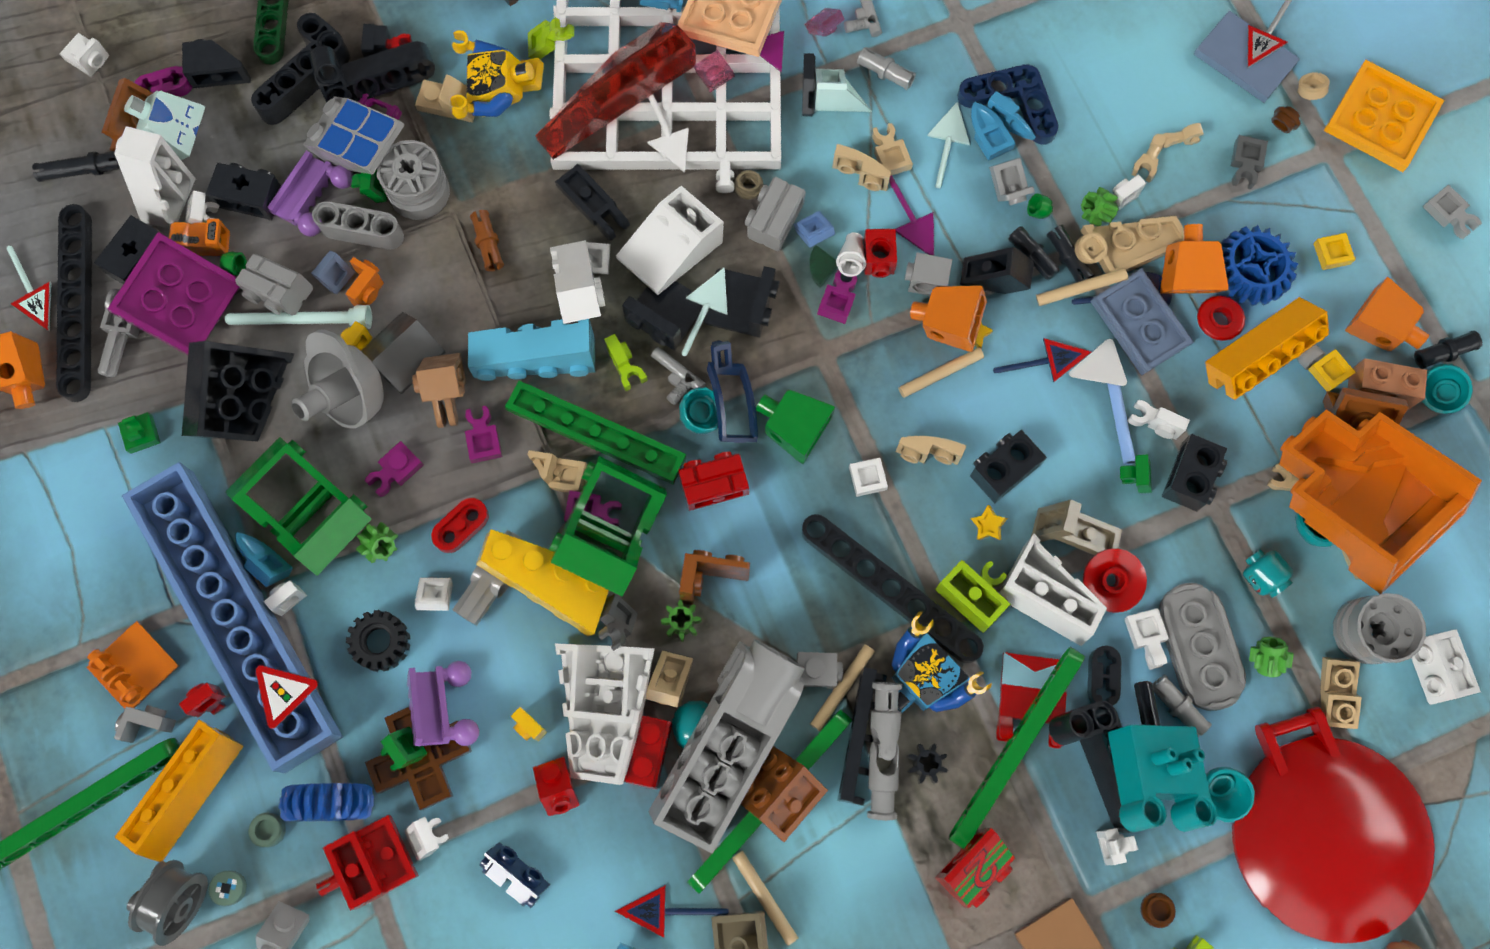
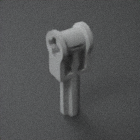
[98,289,140,378]

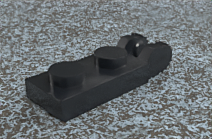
[555,164,630,241]

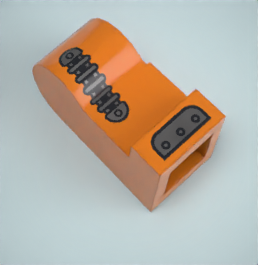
[169,219,230,256]

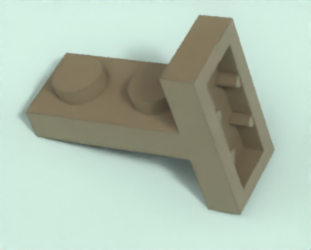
[1031,500,1122,555]

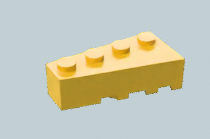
[476,529,609,637]

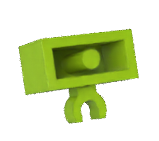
[935,560,1011,633]

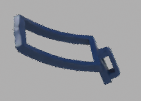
[707,340,758,443]

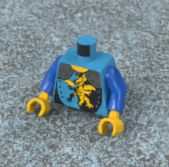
[891,612,992,714]

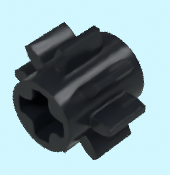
[907,743,948,784]

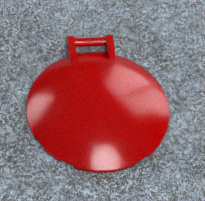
[1232,706,1435,943]

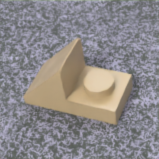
[415,74,475,123]
[646,650,693,707]

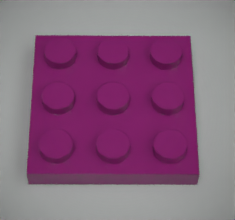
[107,232,240,355]

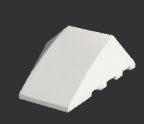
[555,643,654,785]

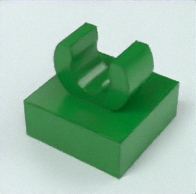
[351,169,387,203]
[118,412,161,454]
[1120,454,1152,493]
[380,726,428,771]

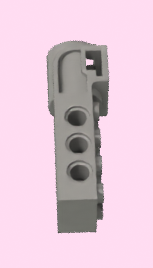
[649,639,805,854]

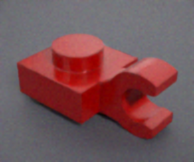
[179,683,226,718]

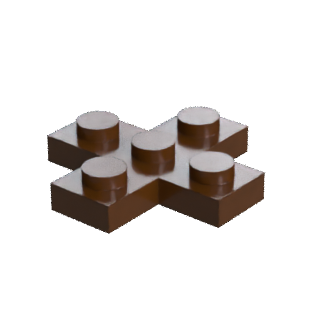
[365,707,472,811]

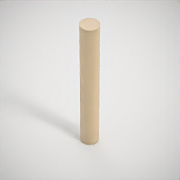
[1036,268,1128,306]
[898,347,984,398]
[810,644,875,731]
[732,850,799,946]

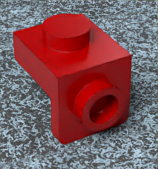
[533,756,580,816]

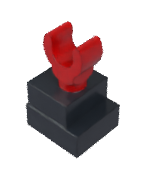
[361,24,412,57]

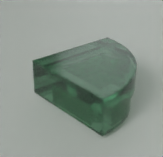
[809,245,838,288]

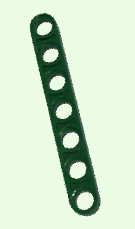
[253,0,289,65]

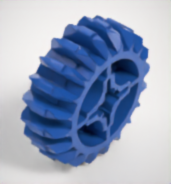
[1221,225,1298,307]
[279,783,374,822]

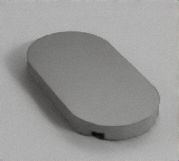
[1159,583,1246,711]

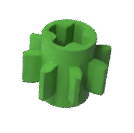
[1080,187,1119,226]
[356,522,398,563]
[661,600,702,642]
[1249,637,1294,677]

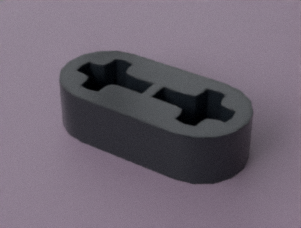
[1087,645,1122,706]

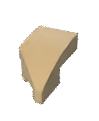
[528,450,588,493]

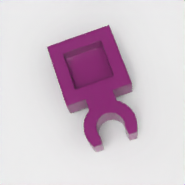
[817,270,857,324]
[465,405,503,464]
[365,441,424,497]
[564,490,622,526]

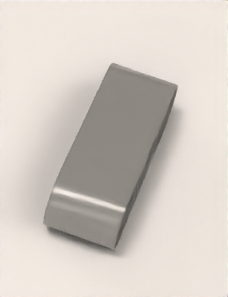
[312,201,404,250]

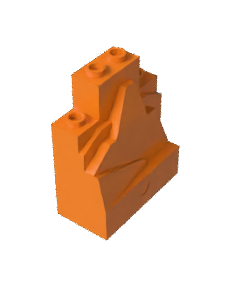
[1279,409,1482,594]

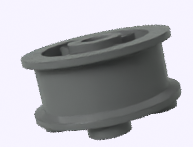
[126,860,208,946]

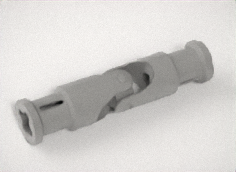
[867,682,902,821]

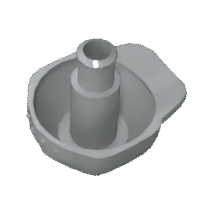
[292,330,384,428]

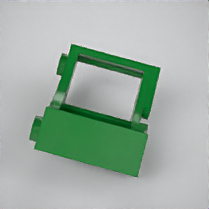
[225,437,372,576]
[549,456,667,596]

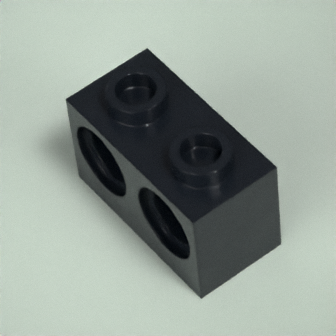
[970,429,1047,504]
[1162,434,1227,512]

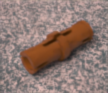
[470,210,504,272]

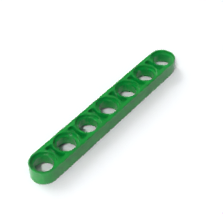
[948,646,1085,849]
[687,709,853,894]
[0,738,180,870]

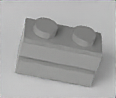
[745,177,806,251]
[235,254,313,316]

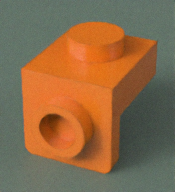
[345,257,384,306]

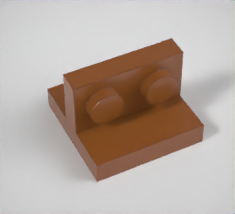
[101,78,153,152]
[1323,387,1409,429]

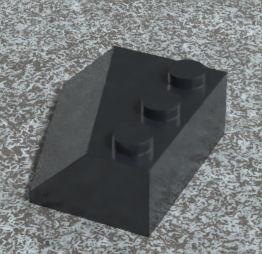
[181,341,294,442]

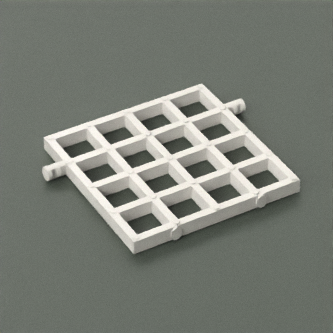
[550,0,781,193]

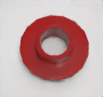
[1197,295,1246,341]

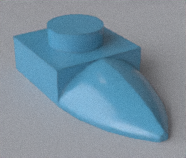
[987,91,1036,140]
[971,102,1016,161]
[235,532,293,587]

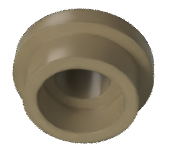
[734,170,764,200]

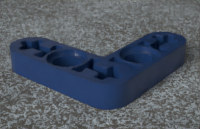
[957,64,1059,145]

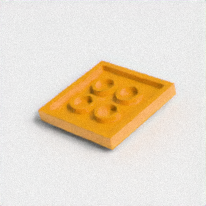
[1323,59,1445,173]

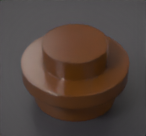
[1271,106,1301,133]
[1140,893,1176,928]

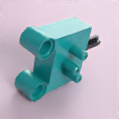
[1108,681,1218,833]

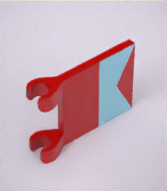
[996,652,1067,749]

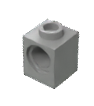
[905,252,953,296]

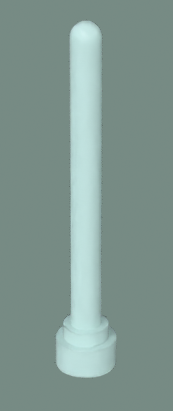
[225,305,372,329]

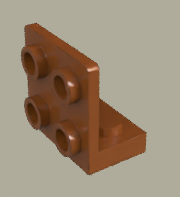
[679,550,750,605]
[740,746,828,842]

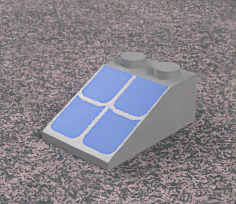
[303,97,405,175]

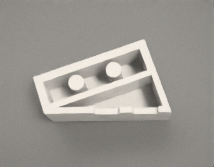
[114,126,196,229]
[550,240,605,324]
[998,534,1107,646]

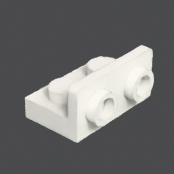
[1411,629,1481,705]

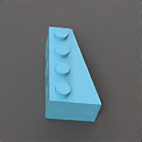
[468,319,596,381]

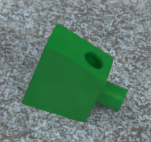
[756,390,835,464]

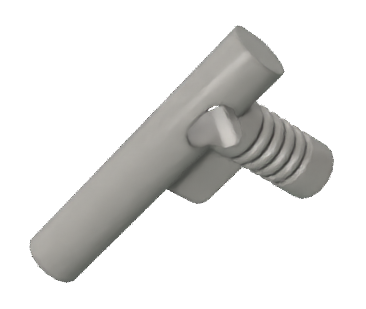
[844,0,882,37]
[651,347,706,405]

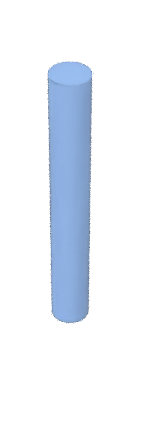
[1107,383,1135,465]

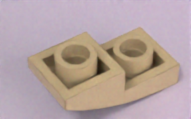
[832,144,891,191]
[896,436,966,465]
[1321,657,1362,729]

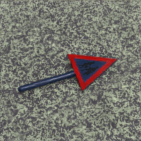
[993,338,1091,382]
[615,885,729,938]

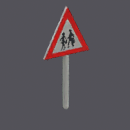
[1247,0,1292,69]

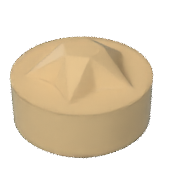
[1298,72,1330,100]
[1075,232,1108,264]

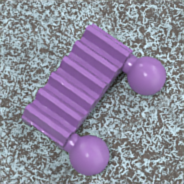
[267,150,354,237]
[407,661,479,746]

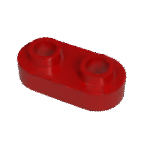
[431,498,489,553]

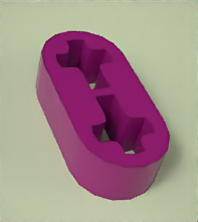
[134,66,192,97]

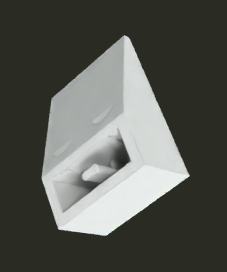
[616,186,724,295]

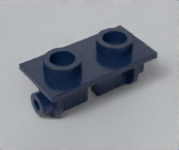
[479,842,551,908]

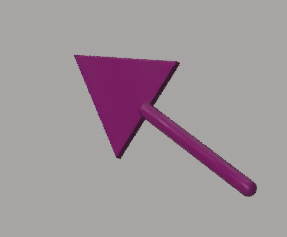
[759,31,784,72]
[889,176,934,256]

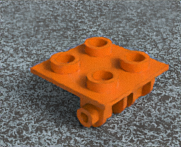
[86,621,179,709]

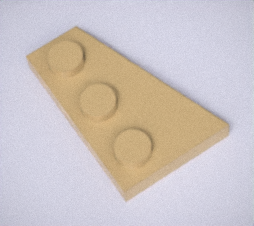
[1081,216,1184,274]

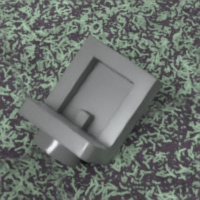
[989,158,1035,205]
[797,652,843,689]
[114,705,176,743]
[256,901,309,949]

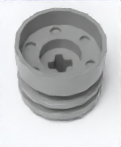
[377,140,450,220]
[1333,593,1426,664]

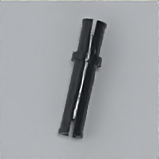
[32,151,120,182]

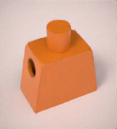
[1160,224,1228,294]
[1345,277,1430,352]
[910,286,987,352]
[0,331,45,409]

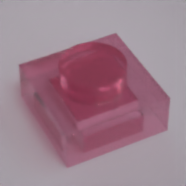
[804,8,845,37]
[693,50,735,93]

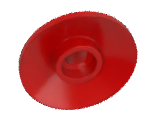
[1083,549,1147,613]

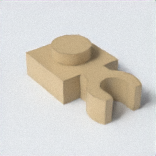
[872,123,913,176]

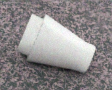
[836,233,866,277]

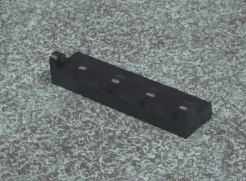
[837,667,887,806]

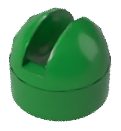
[1027,193,1053,219]
[219,251,247,276]

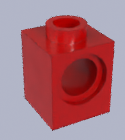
[863,229,897,278]

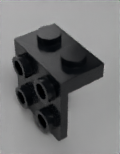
[703,266,780,338]
[622,281,703,351]

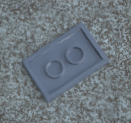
[1194,11,1300,103]
[1090,268,1194,376]

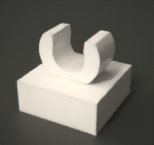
[185,190,219,224]
[404,817,449,861]

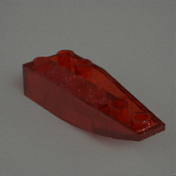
[535,22,696,160]

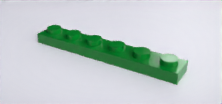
[505,380,687,485]

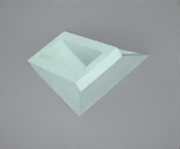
[815,69,872,112]

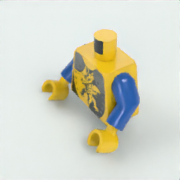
[450,30,535,119]

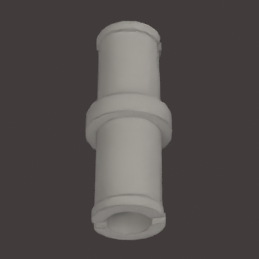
[857,47,916,90]
[1152,675,1212,737]

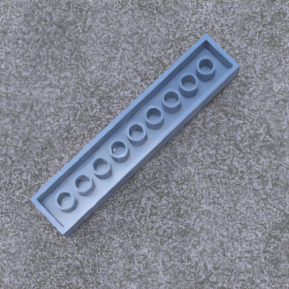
[122,462,343,773]

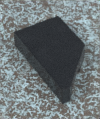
[802,53,815,116]

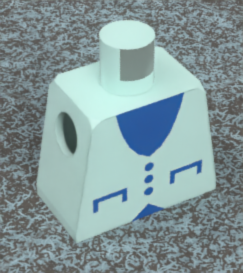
[124,91,205,160]

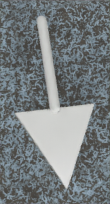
[646,88,689,173]

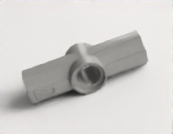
[452,530,525,626]

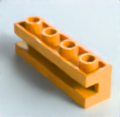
[1205,297,1329,400]
[115,720,244,862]

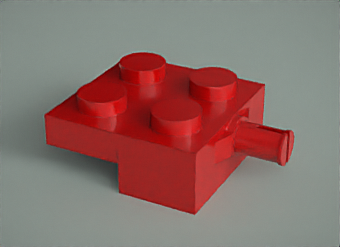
[316,815,419,910]

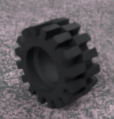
[346,610,410,672]

